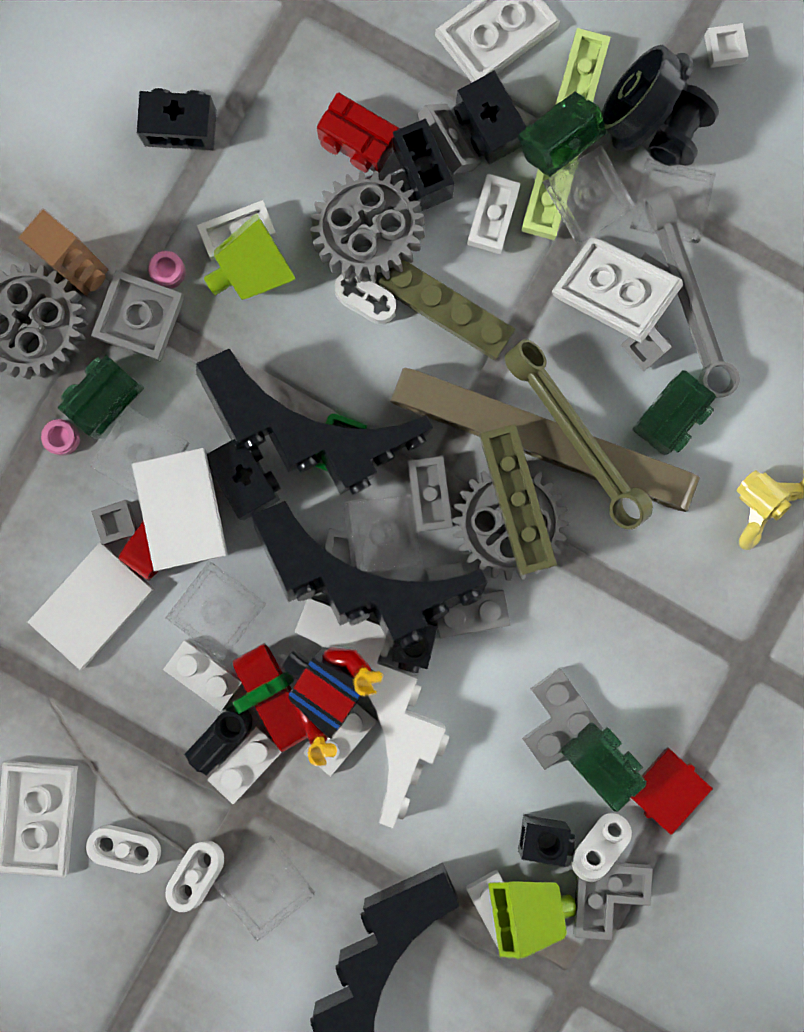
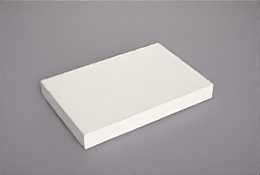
[435,0,560,82]
[552,235,683,343]
[132,448,228,571]
[28,542,155,670]
[0,761,78,878]

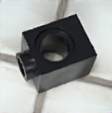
[392,623,438,673]
[518,815,575,867]

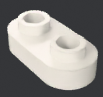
[572,813,632,882]
[86,825,161,874]
[165,841,224,912]

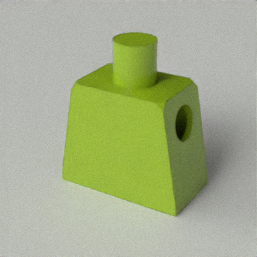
[204,214,295,300]
[488,882,577,959]

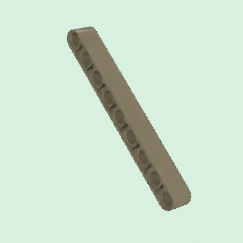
[390,368,700,512]

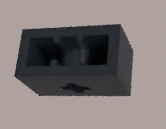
[454,70,529,165]
[136,88,217,151]
[393,118,454,211]
[207,441,281,521]

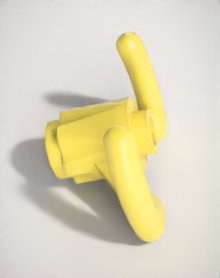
[736,470,804,550]

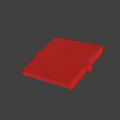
[626,747,713,835]

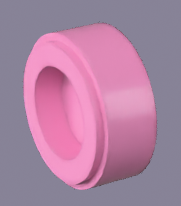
[148,251,186,289]
[41,419,80,456]

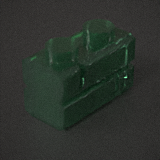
[518,91,607,178]
[57,355,144,439]
[632,370,716,455]
[561,723,646,812]

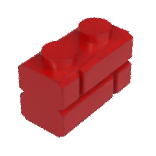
[317,92,399,173]

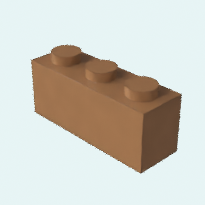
[18,209,109,296]

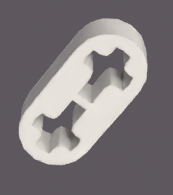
[335,272,396,324]

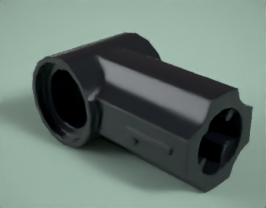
[184,706,253,776]

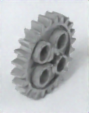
[310,171,425,283]
[0,263,88,380]
[452,467,569,581]

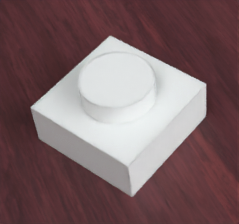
[704,23,749,68]

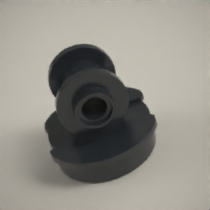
[600,45,719,166]

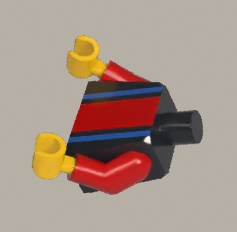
[281,647,383,766]

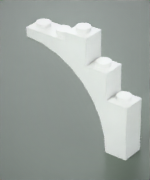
[295,597,449,828]

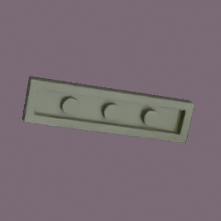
[377,260,515,361]
[479,424,557,576]

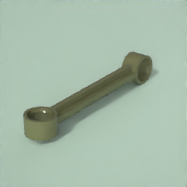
[505,339,653,529]

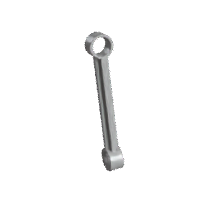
[643,190,740,398]

